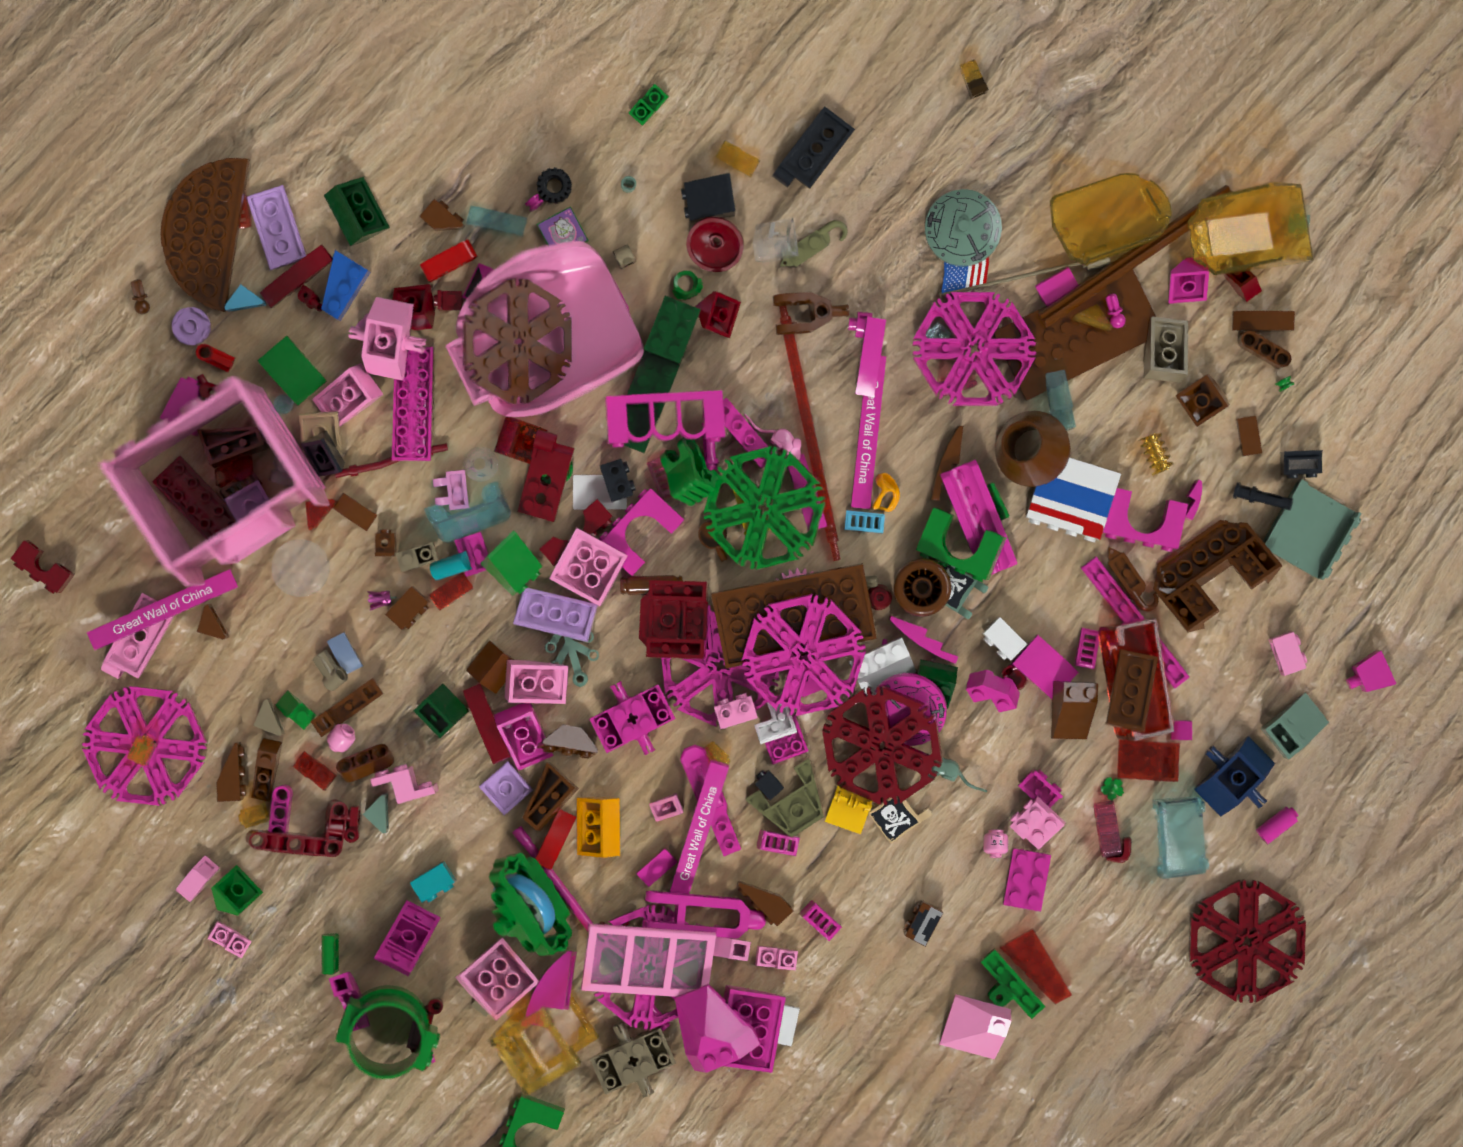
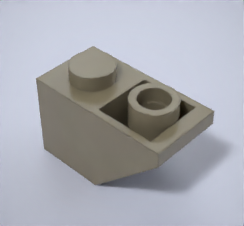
[396,542,438,572]

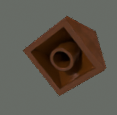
[466,641,514,694]

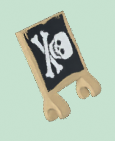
[868,783,932,844]

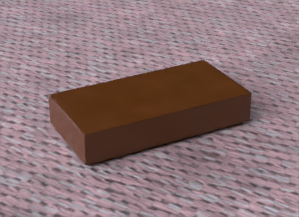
[1236,416,1262,457]

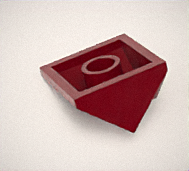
[695,291,741,338]

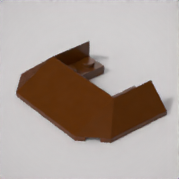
[1153,520,1282,633]

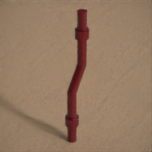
[335,443,448,478]

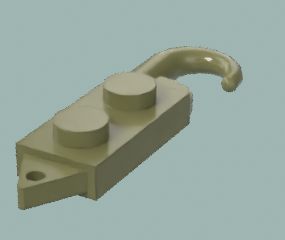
[780,220,848,268]

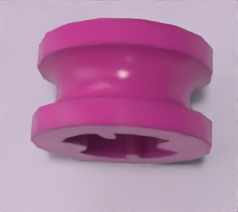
[525,194,544,212]

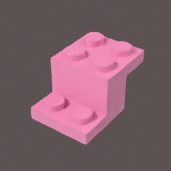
[371,764,439,804]

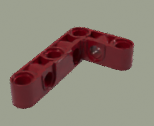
[245,799,348,857]

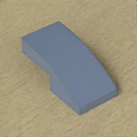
[327,632,363,674]

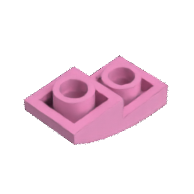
[208,920,251,958]
[755,946,798,970]

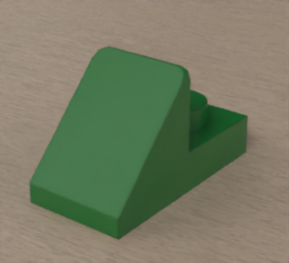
[275,690,317,730]

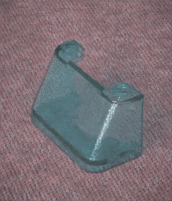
[424,481,511,543]
[1152,796,1209,879]

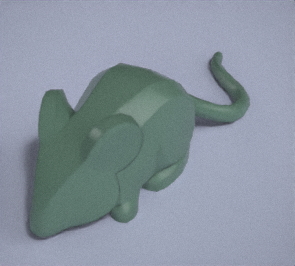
[932,756,987,792]

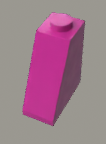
[160,376,201,437]

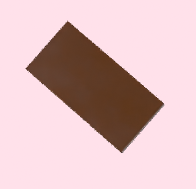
[1105,649,1158,733]

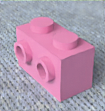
[1268,631,1307,676]
[714,693,758,729]

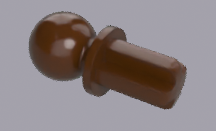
[130,279,150,315]

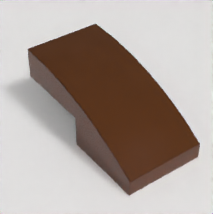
[333,492,377,531]

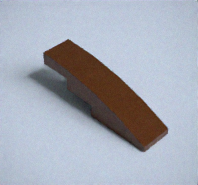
[930,426,963,501]

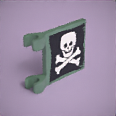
[926,564,989,619]

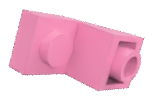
[176,856,220,902]

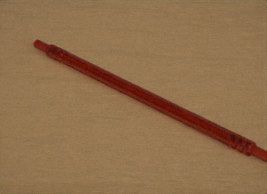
[779,306,841,561]

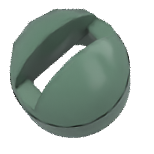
[621,176,636,193]

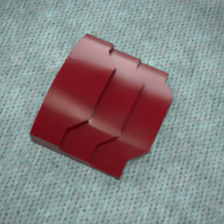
[639,580,708,660]

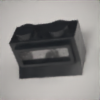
[1280,450,1323,479]

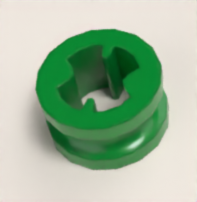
[1275,376,1295,392]

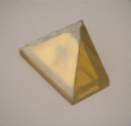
[1072,304,1112,332]

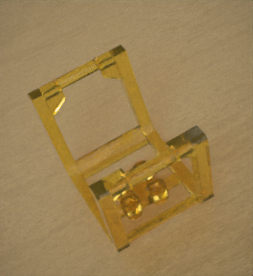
[487,995,599,1096]

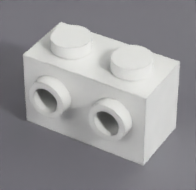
[982,617,1027,660]

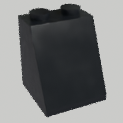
[681,173,736,223]

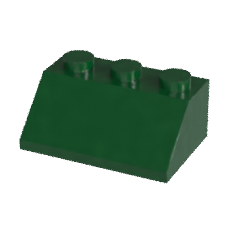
[324,177,390,246]

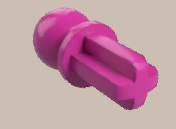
[1105,293,1126,328]

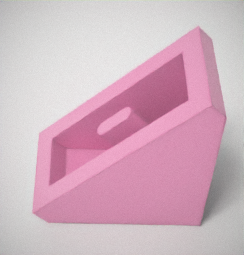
[649,793,684,822]

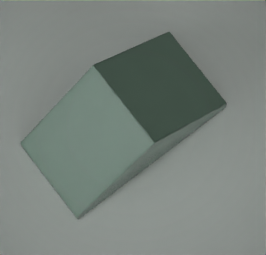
[363,793,389,833]

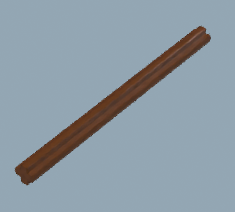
[1038,185,1235,328]

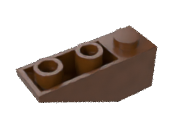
[251,738,282,802]
[216,742,246,802]
[737,880,794,926]

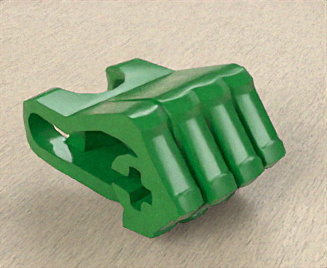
[660,437,718,506]

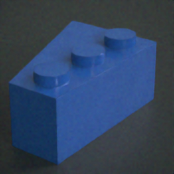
[321,250,371,321]

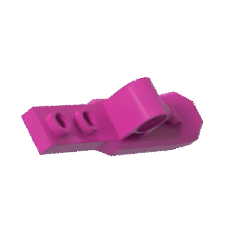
[680,744,741,856]

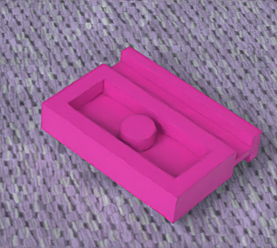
[454,532,489,577]

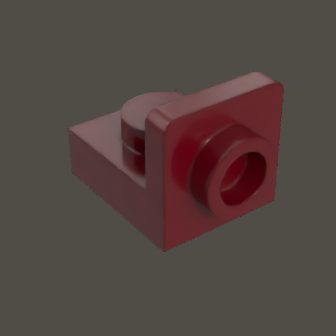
[434,290,462,311]

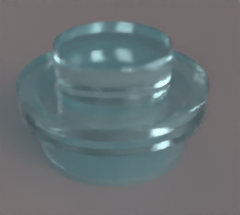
[274,395,293,414]

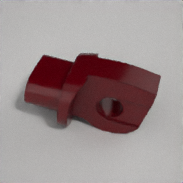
[298,284,322,312]

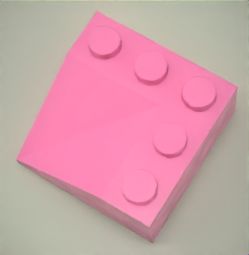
[455,938,539,1020]

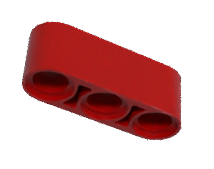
[420,239,478,282]

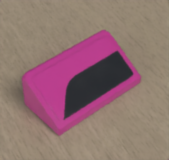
[462,263,494,299]

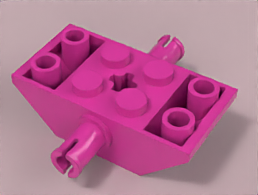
[590,681,676,755]

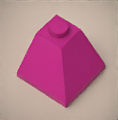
[1168,256,1209,304]

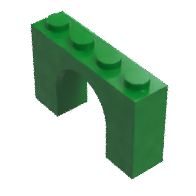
[916,507,1007,582]
[499,1093,565,1147]

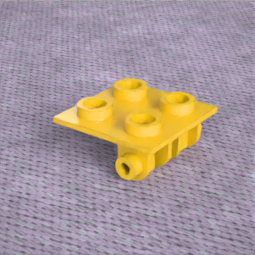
[825,786,873,834]

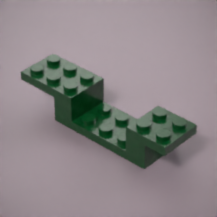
[624,295,701,454]

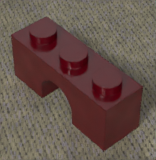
[10,540,75,594]

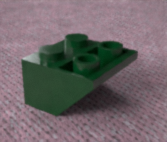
[916,659,958,709]
[413,683,470,738]

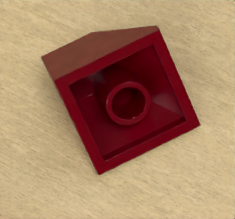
[392,284,435,330]

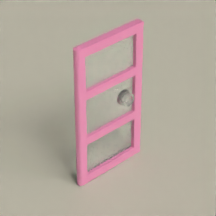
[581,924,717,997]

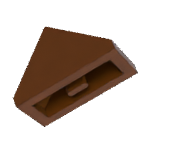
[197,604,229,640]

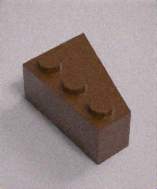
[523,762,579,831]

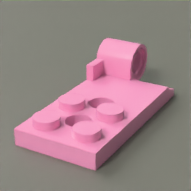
[101,593,174,679]

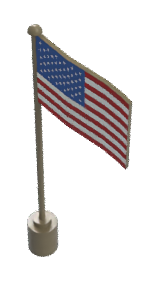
[938,247,1111,299]

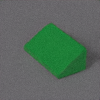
[987,482,1010,521]

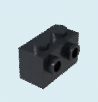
[600,459,636,503]

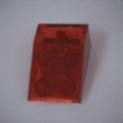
[1117,739,1180,782]

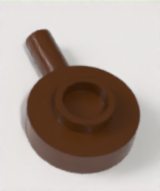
[698,520,728,562]

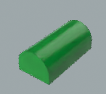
[321,934,339,975]

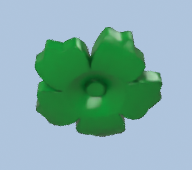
[1101,777,1124,801]

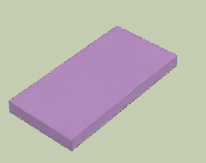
[247,185,306,270]
[513,588,598,642]

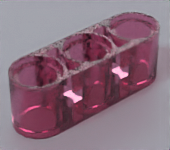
[1093,800,1122,858]

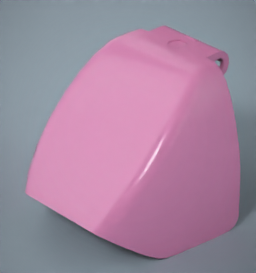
[446,241,644,417]

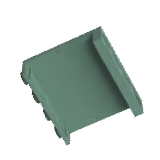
[1263,479,1362,580]

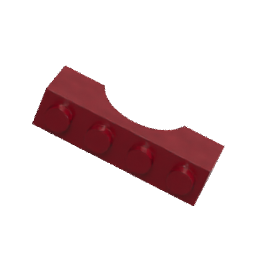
[539,499,613,567]

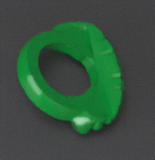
[672,270,703,300]

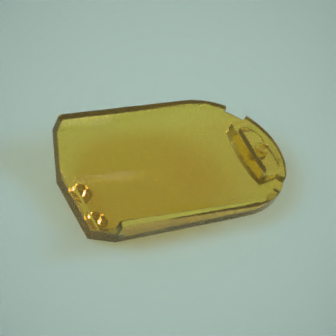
[1050,173,1172,266]

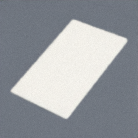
[573,475,627,510]

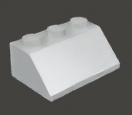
[848,637,916,695]

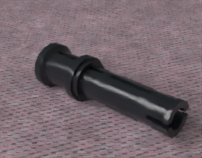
[1233,482,1294,511]

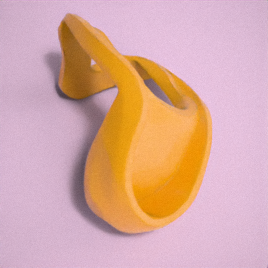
[872,473,900,512]

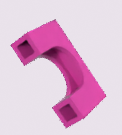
[599,488,684,576]
[1103,488,1188,552]

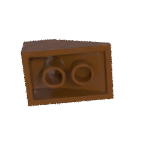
[1051,681,1099,740]

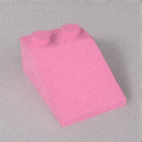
[312,363,383,427]
[505,660,568,704]

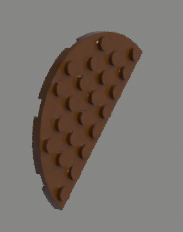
[160,158,250,312]

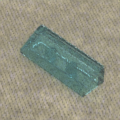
[466,206,527,237]

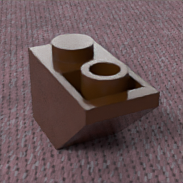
[420,199,465,231]

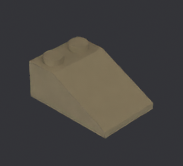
[1144,317,1188,383]

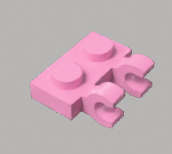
[433,470,469,510]

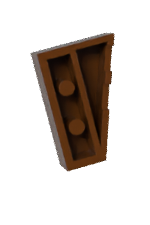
[197,427,269,468]

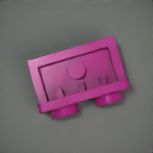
[1017,769,1063,808]

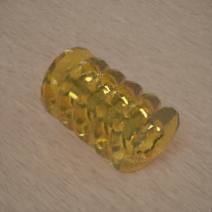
[1138,433,1174,476]

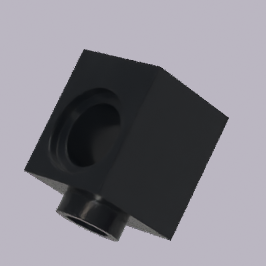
[754,769,784,801]

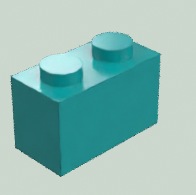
[410,861,456,903]

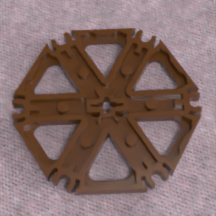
[463,279,572,404]

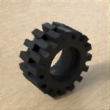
[537,167,572,204]

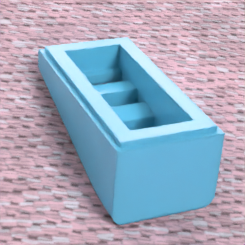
[844,510,885,533]

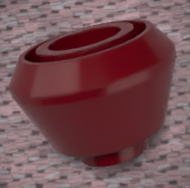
[868,584,892,610]

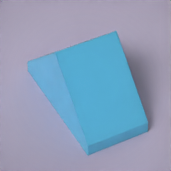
[224,284,266,312]

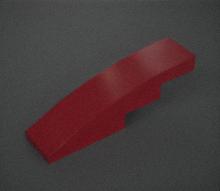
[260,244,333,308]
[463,684,511,765]

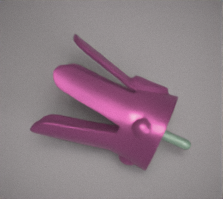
[367,591,397,611]

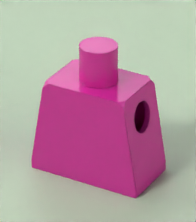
[1346,650,1397,692]

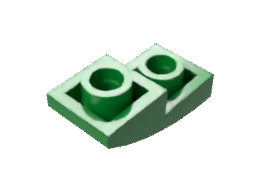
[629,84,670,126]

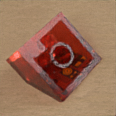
[494,416,548,464]

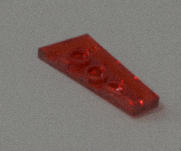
[1000,928,1072,1004]

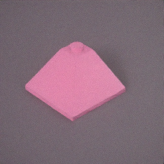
[549,528,628,606]
[939,994,1011,1060]

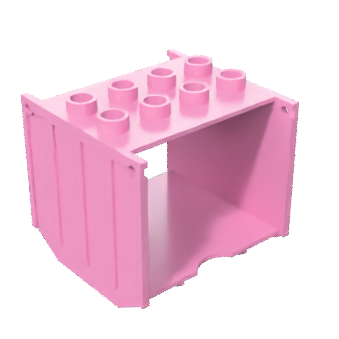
[99,377,330,586]

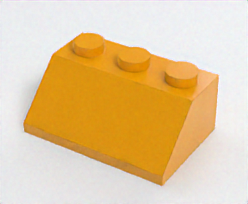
[577,797,620,858]

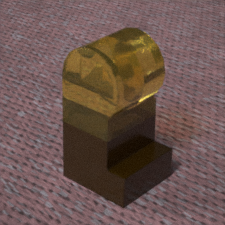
[960,59,989,99]

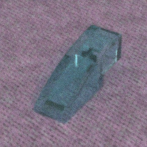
[1045,370,1076,431]

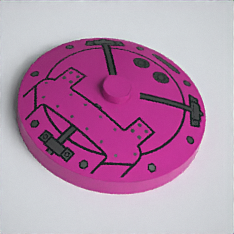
[874,673,947,746]

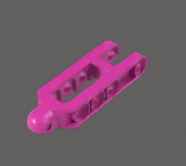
[642,891,766,939]

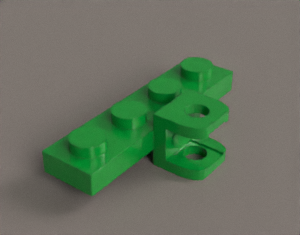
[980,949,1046,1019]

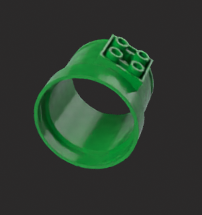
[335,985,440,1079]

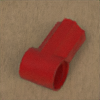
[196,344,236,373]

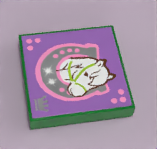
[537,206,589,246]

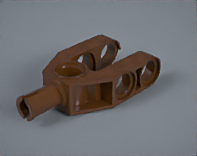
[773,292,849,335]

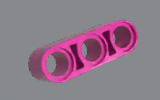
[268,785,293,832]

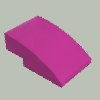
[1011,635,1078,700]

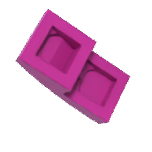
[1185,480,1202,521]

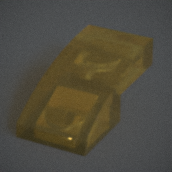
[716,141,760,178]

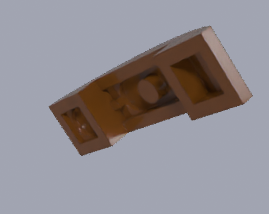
[311,678,384,737]

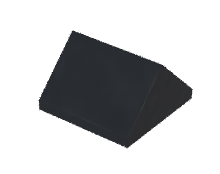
[300,430,345,477]

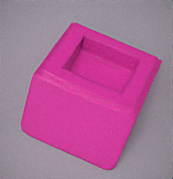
[1171,720,1192,740]

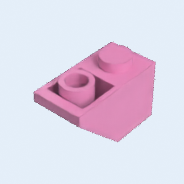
[713,937,751,961]

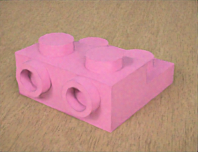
[1009,796,1066,850]

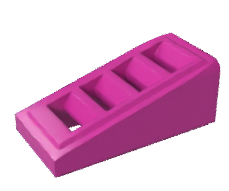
[1074,628,1101,669]
[757,830,800,856]
[800,900,842,941]

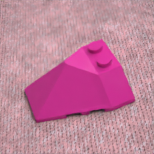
[675,984,761,1073]

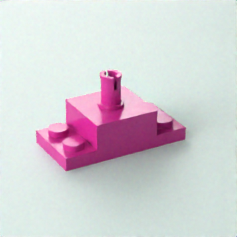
[374,900,441,977]

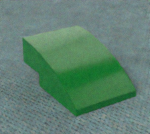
[257,335,327,406]

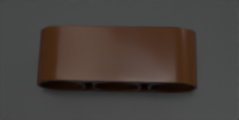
[1238,331,1292,368]
[336,744,394,782]

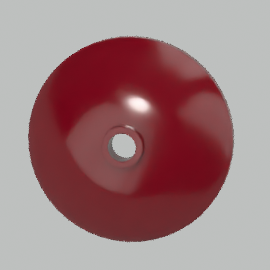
[686,217,744,272]

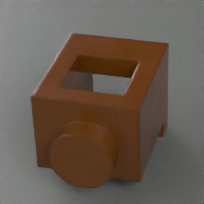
[375,529,396,556]

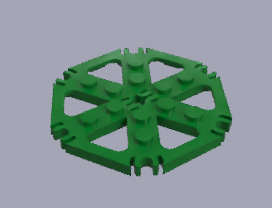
[703,446,826,570]

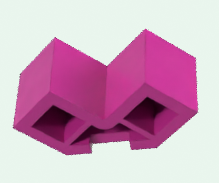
[966,670,1020,712]

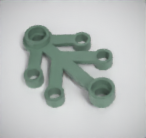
[545,632,599,687]

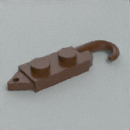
[1107,547,1159,611]

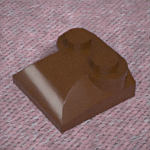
[1175,374,1230,427]

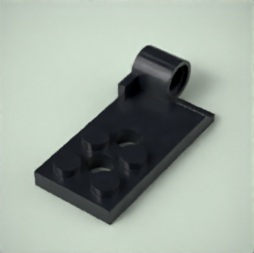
[772,106,855,189]

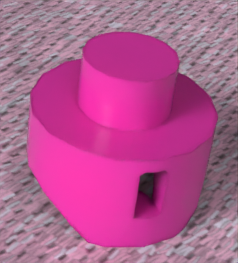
[848,312,872,338]

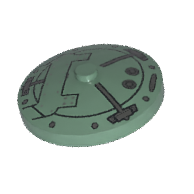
[925,189,1002,267]

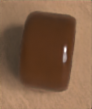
[893,559,952,617]

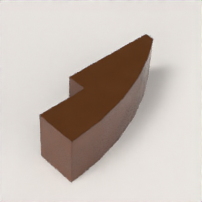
[1232,311,1295,332]

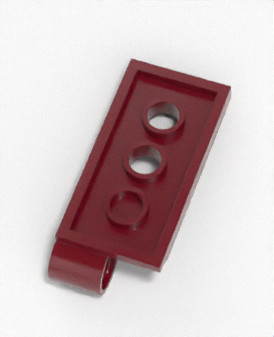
[517,429,575,522]

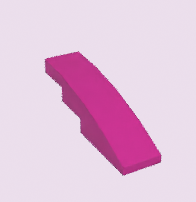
[855,317,886,397]
[889,616,958,664]

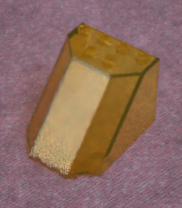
[1188,182,1314,275]

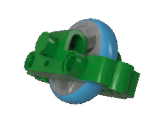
[489,853,572,956]

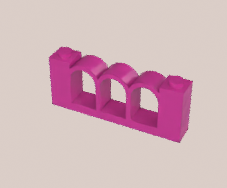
[605,390,725,448]

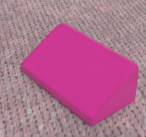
[1035,267,1079,306]
[636,848,678,887]

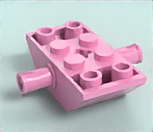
[349,297,426,380]

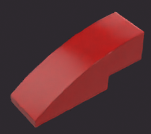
[535,809,577,870]

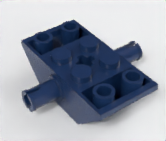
[1194,736,1275,817]

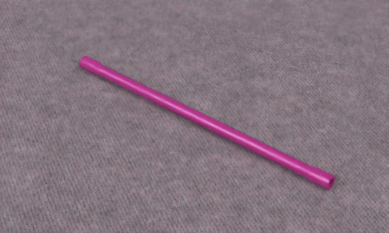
[512,826,670,1031]

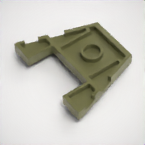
[746,759,824,838]

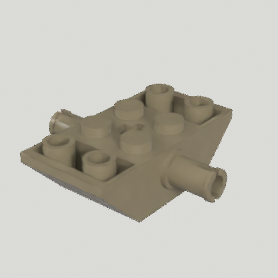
[590,1022,676,1098]

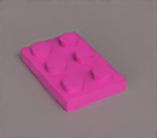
[1003,848,1051,912]

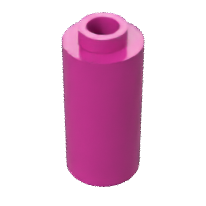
[1256,806,1299,845]

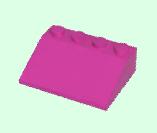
[723,985,786,1073]

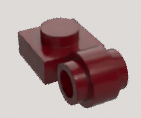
[344,805,361,843]

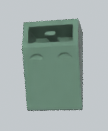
[1261,693,1329,760]

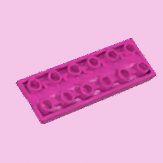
[392,347,434,461]
[940,459,1018,575]

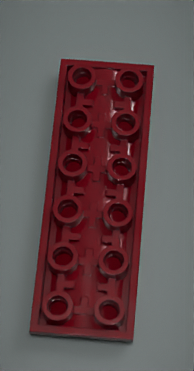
[152,455,237,565]

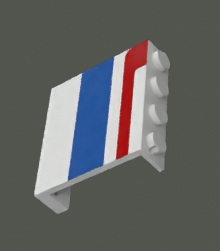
[1025,458,1121,543]

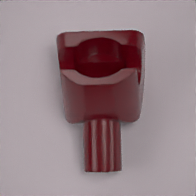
[197,374,217,400]

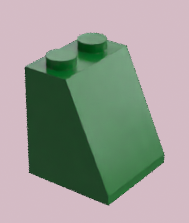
[480,530,543,596]

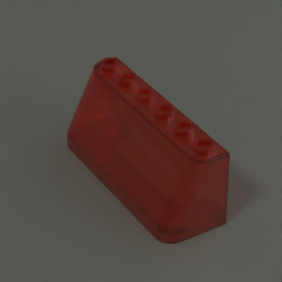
[1098,618,1175,741]

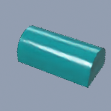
[430,551,472,580]

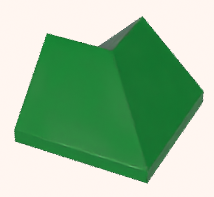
[211,865,263,916]

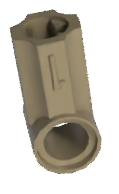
[313,650,348,691]

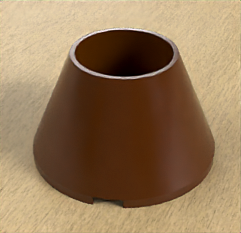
[995,411,1071,487]

